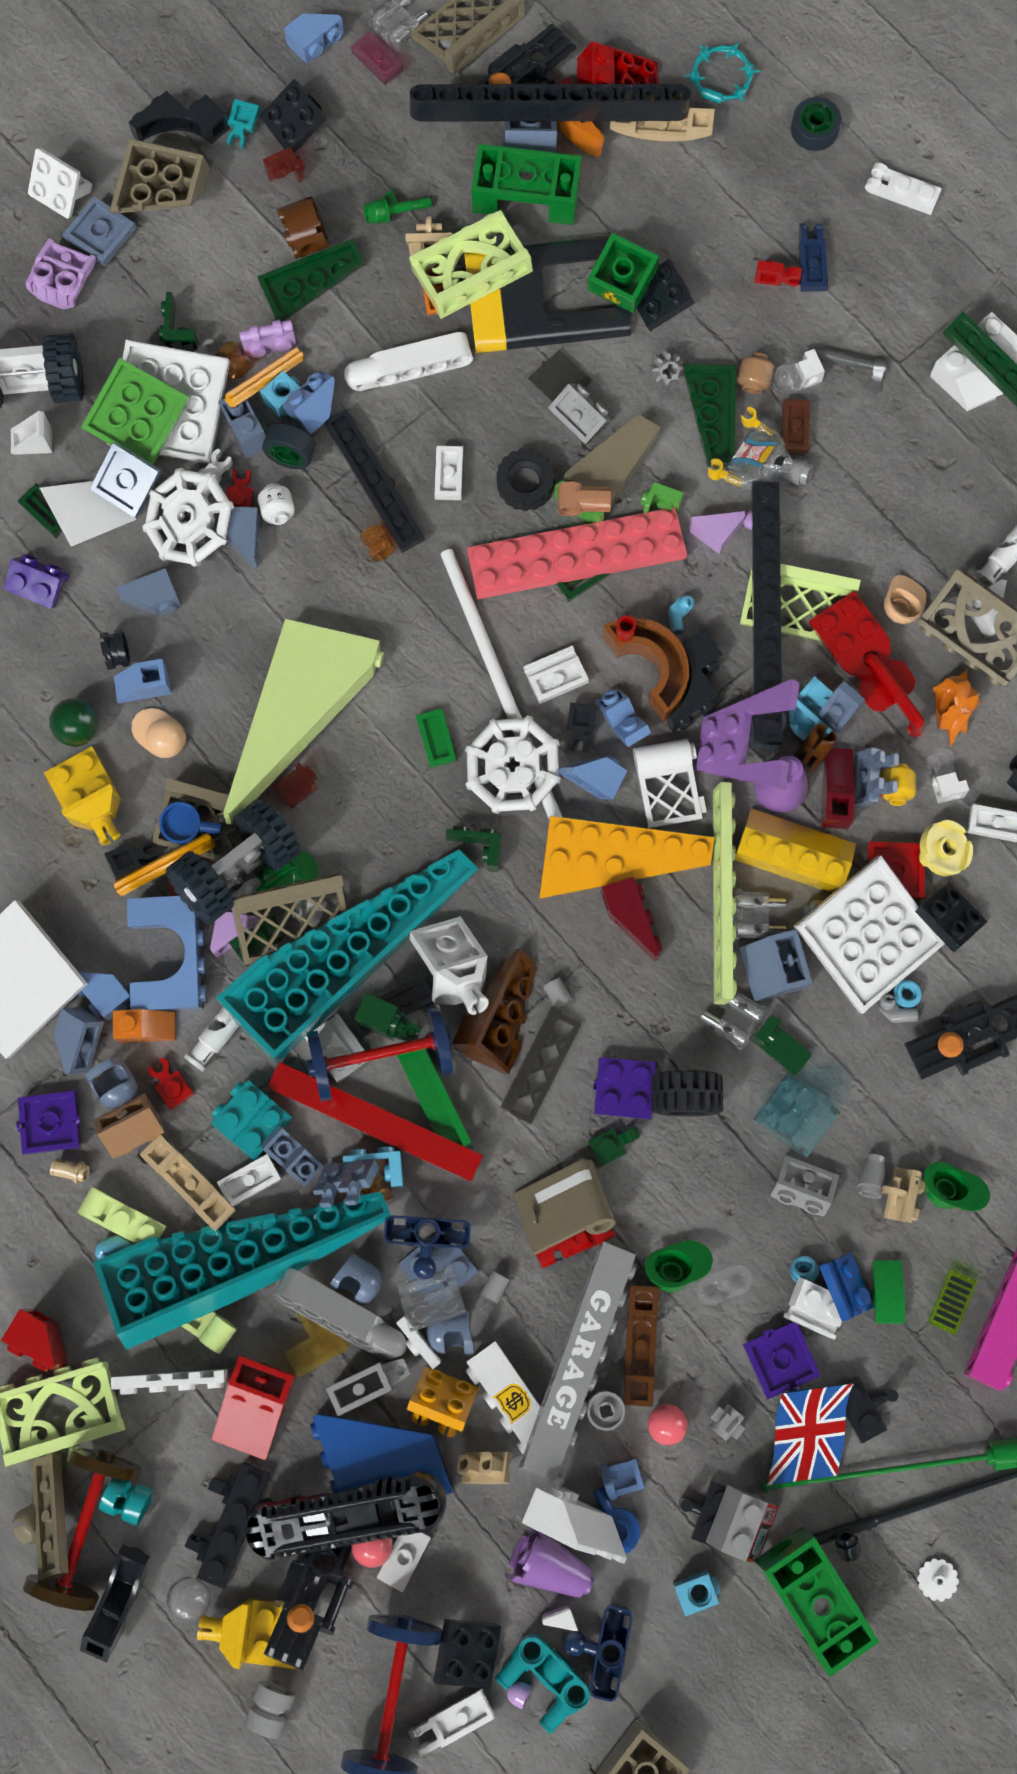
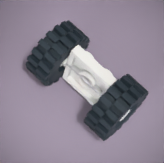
[0,333,84,408]

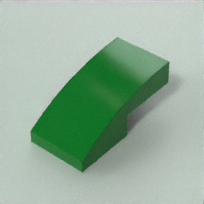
[871,1260,905,1324]

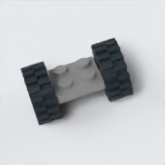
[166,799,301,925]

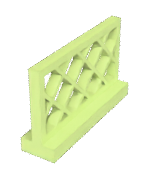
[740,564,861,641]

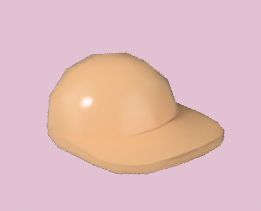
[884,575,927,624]
[132,708,187,758]

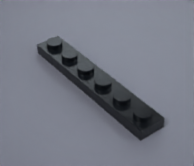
[324,409,425,553]

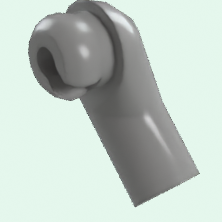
[878,994,918,1023]

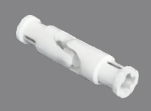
[974,525,1017,587]
[184,1007,239,1072]

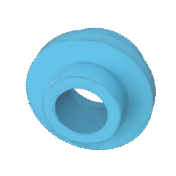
[893,980,922,1008]
[790,1256,819,1283]

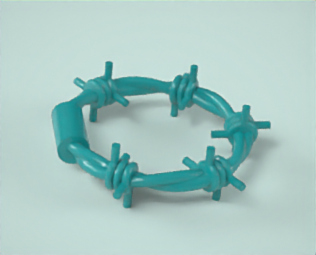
[684,42,760,104]

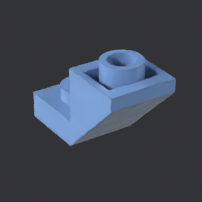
[594,688,651,747]

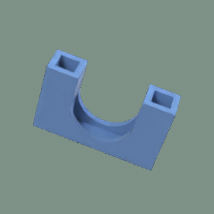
[127,896,207,1011]

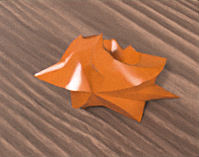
[932,668,982,748]

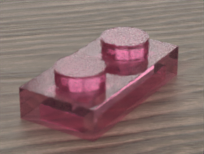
[351,31,404,85]

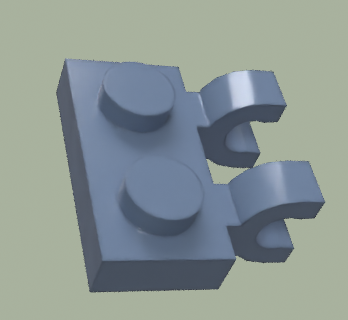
[854,747,899,807]
[313,1159,379,1208]

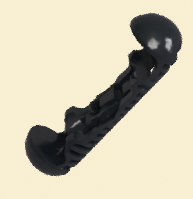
[245,1470,447,1560]

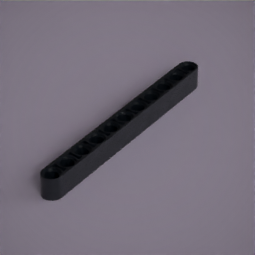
[410,84,691,122]

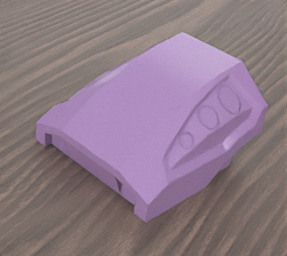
[26,239,96,310]

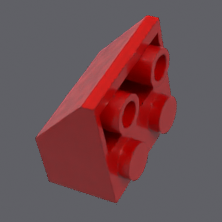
[1,1309,68,1372]

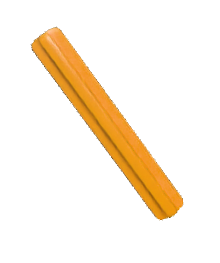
[224,348,304,407]
[114,833,215,896]

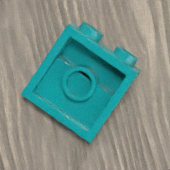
[211,1080,293,1161]

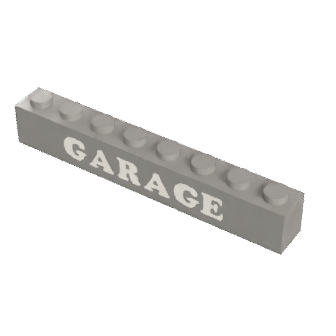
[518,1242,637,1482]

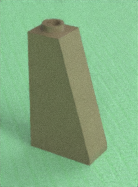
[564,414,661,513]

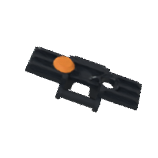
[477,23,576,84]
[904,995,1017,1080]
[264,1545,354,1671]

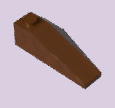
[453,949,536,1074]

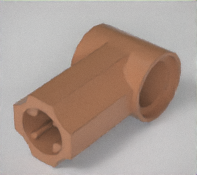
[558,482,611,516]

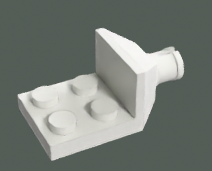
[410,916,489,1015]

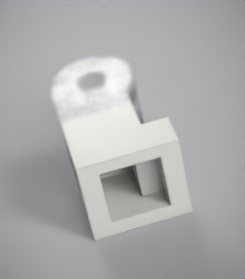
[772,349,825,395]
[926,747,969,804]

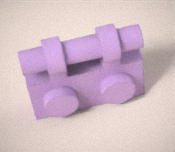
[239,319,297,358]

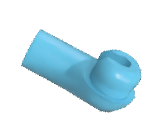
[668,595,694,634]
[95,1235,135,1259]

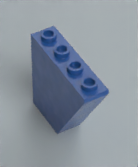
[310,1413,454,1495]

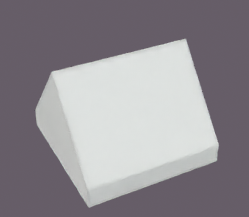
[291,897,328,927]

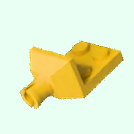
[44,746,122,846]
[197,1598,305,1670]

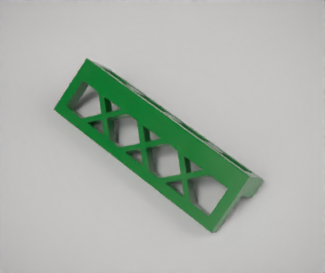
[397,1049,472,1148]

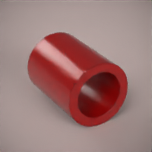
[616,615,636,642]

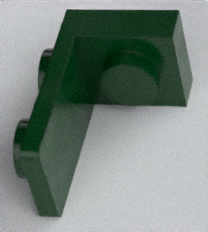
[159,292,199,350]
[446,826,502,872]
[751,1014,812,1076]

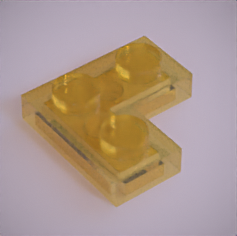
[284,1312,350,1378]

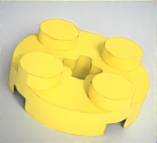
[919,820,973,877]

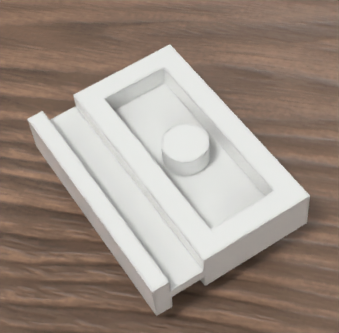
[523,645,589,704]
[304,1013,368,1083]
[784,1278,842,1340]

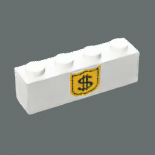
[466,1341,540,1454]

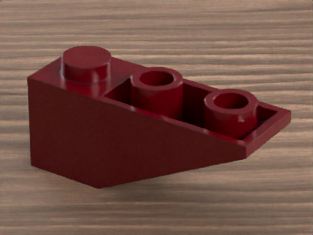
[821,748,855,829]
[601,877,663,961]

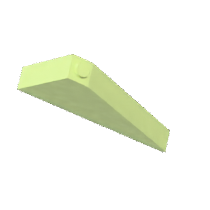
[223,619,384,825]

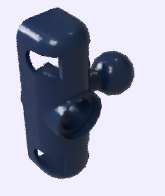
[384,1215,471,1280]
[564,1604,632,1702]

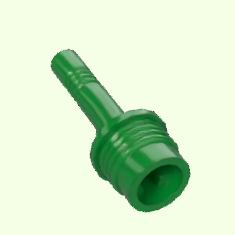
[363,191,432,224]

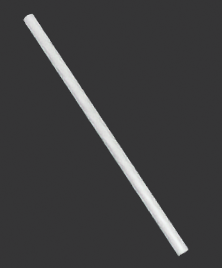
[440,549,563,819]

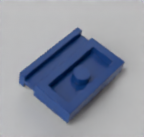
[819,1253,874,1322]

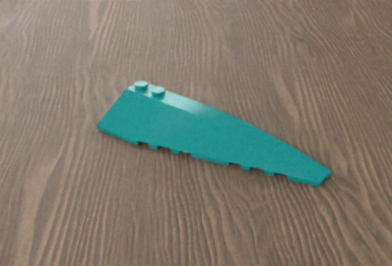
[216,850,478,1064]
[93,1191,391,1350]

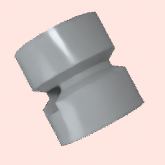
[586,1390,625,1431]
[244,1681,296,1739]

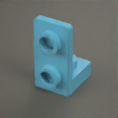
[343,1147,404,1188]

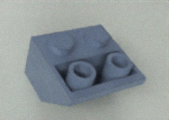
[739,929,812,1002]

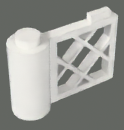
[633,739,707,829]

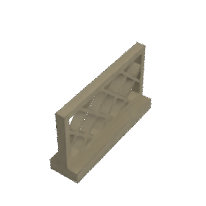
[410,0,525,75]
[152,778,277,872]
[231,874,347,965]

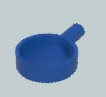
[159,802,223,844]
[593,1487,640,1554]

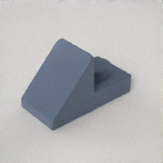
[817,681,866,733]

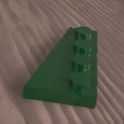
[257,239,363,322]
[683,364,736,467]

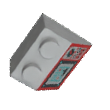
[706,1485,779,1563]

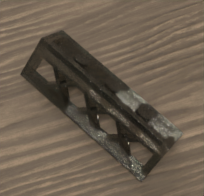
[501,1006,581,1125]

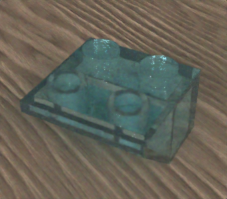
[753,1075,840,1157]

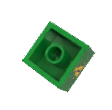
[587,233,659,313]

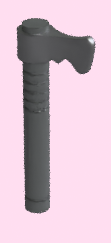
[806,346,889,393]

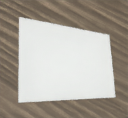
[40,481,137,547]

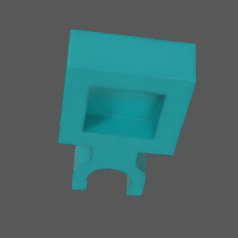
[226,99,261,150]

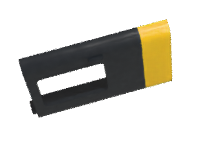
[464,235,630,353]

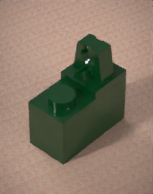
[354,993,422,1042]

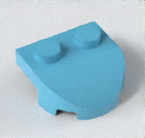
[789,676,838,740]

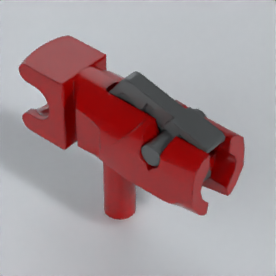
[536,1230,615,1269]

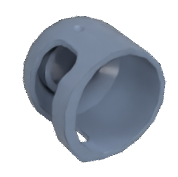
[85,1058,138,1109]
[328,1253,383,1305]
[427,1309,474,1355]

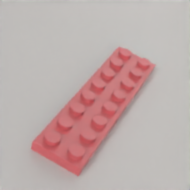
[467,507,687,599]

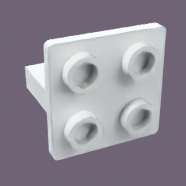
[28,148,92,219]

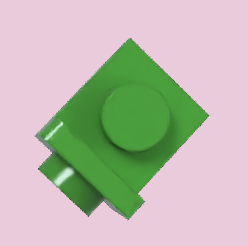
[640,482,684,513]

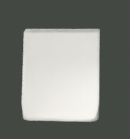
[542,1604,578,1631]

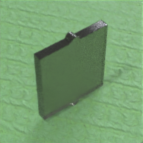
[529,349,591,402]

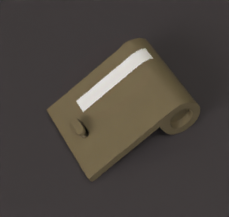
[513,1158,615,1255]

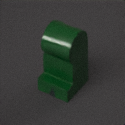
[229,916,286,967]

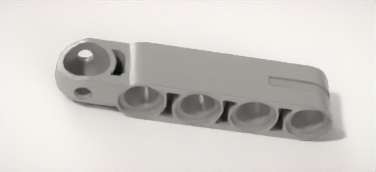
[273,1268,407,1361]

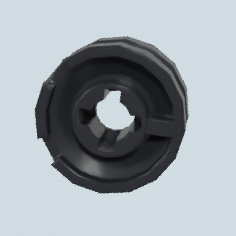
[100,629,131,670]

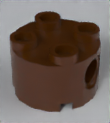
[277,196,330,259]

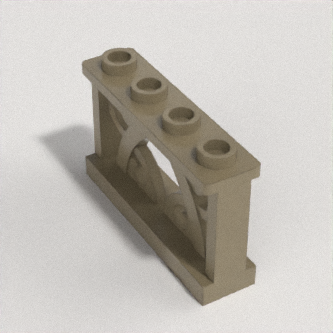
[917,568,1017,687]

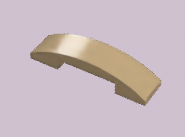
[610,108,715,141]
[140,1135,236,1231]

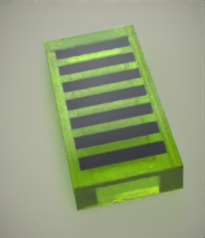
[927,1269,977,1335]

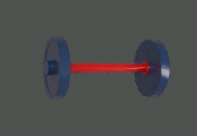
[306,1004,453,1102]
[341,1614,443,1774]

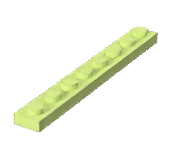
[713,782,737,1005]

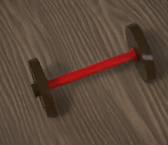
[23,1446,141,1611]

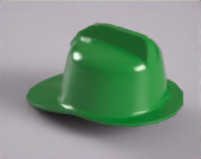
[256,851,318,905]
[924,1162,990,1212]
[644,1240,713,1293]

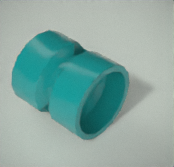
[99,1478,154,1527]

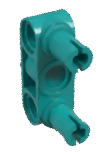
[495,1632,590,1735]

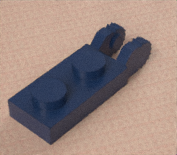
[798,223,828,292]

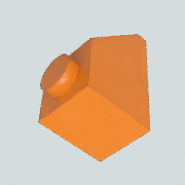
[113,1009,176,1043]

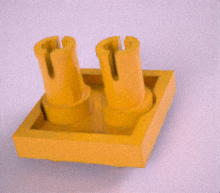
[407,1366,479,1437]

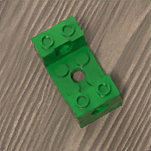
[471,144,582,225]
[754,1526,880,1677]

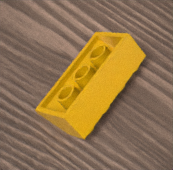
[734,808,856,893]

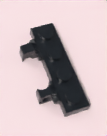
[184,1462,271,1589]

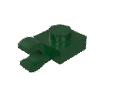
[588,1127,640,1167]

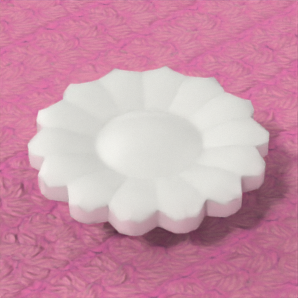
[917,1558,959,1602]

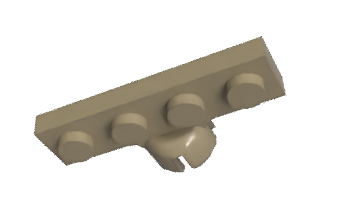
[12,1453,69,1582]

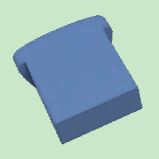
[601,1458,644,1501]

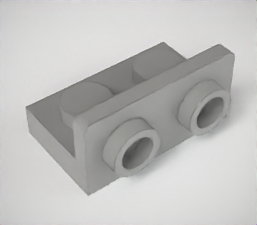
[548,383,612,444]
[770,1155,840,1216]

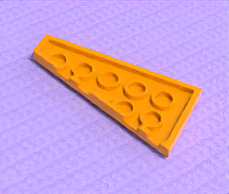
[539,816,715,899]

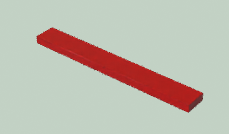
[267,1062,484,1182]

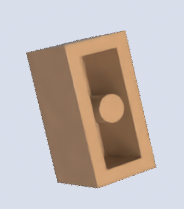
[94,1093,165,1159]

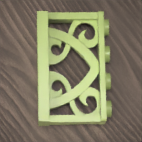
[409,210,533,319]
[0,1357,126,1467]

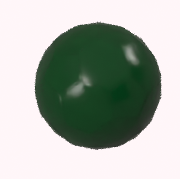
[49,698,98,747]

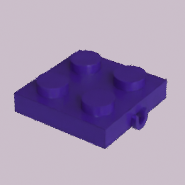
[593,1057,656,1119]
[16,1091,81,1155]
[742,1322,821,1400]

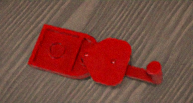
[809,591,925,737]

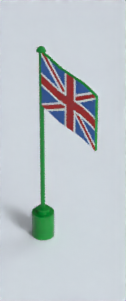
[761,1383,1017,1493]

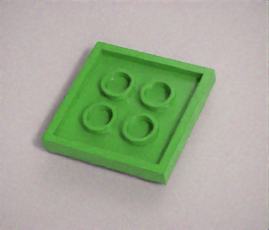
[81,357,190,465]

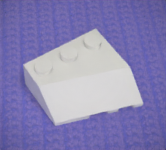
[930,312,1017,411]
[522,1485,627,1564]

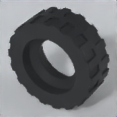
[497,448,555,511]

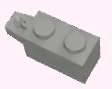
[326,1358,411,1416]

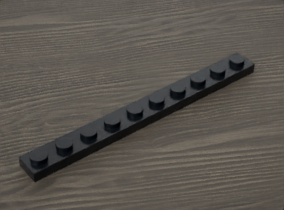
[751,482,783,745]

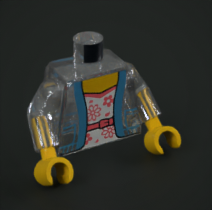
[707,407,793,491]

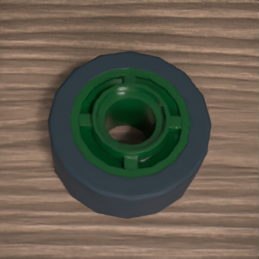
[790,97,841,151]
[262,424,316,470]

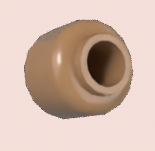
[737,353,775,394]

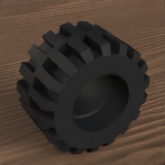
[651,1070,723,1117]

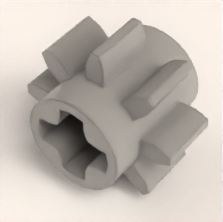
[649,349,684,385]
[709,1404,745,1442]

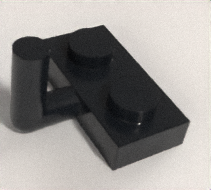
[843,1376,899,1444]
[679,1480,727,1547]

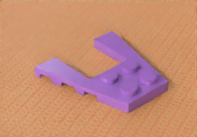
[696,679,800,790]

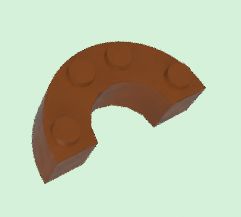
[602,617,689,723]

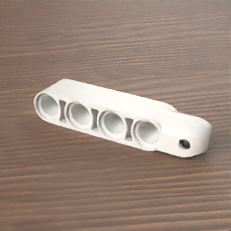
[344,332,473,391]

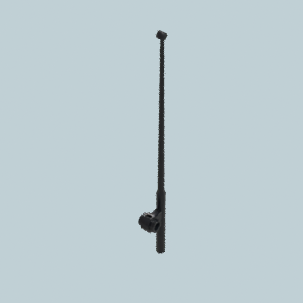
[813,1471,1017,1562]

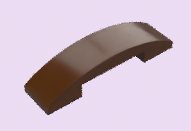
[623,1285,659,1407]

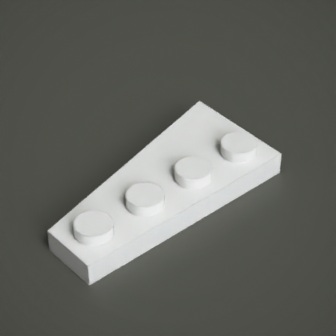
[111,1368,232,1395]

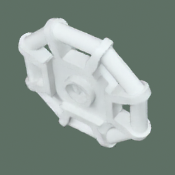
[142,468,234,567]
[465,715,561,814]

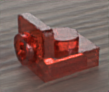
[263,147,305,183]
[274,762,317,809]

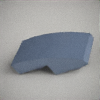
[260,1125,324,1188]

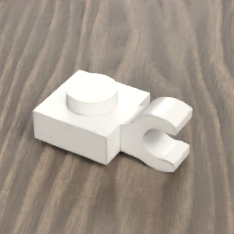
[194,449,233,497]

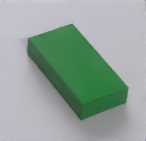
[416,708,456,769]

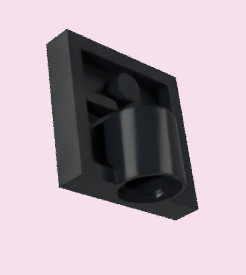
[259,79,327,156]
[637,258,695,332]
[915,881,987,953]
[433,1619,501,1689]

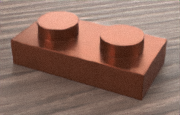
[781,399,810,454]

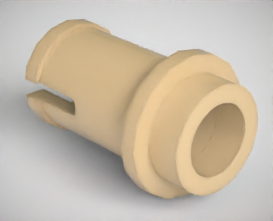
[50,1158,89,1184]

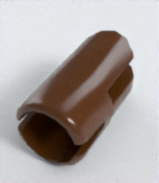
[793,724,837,775]

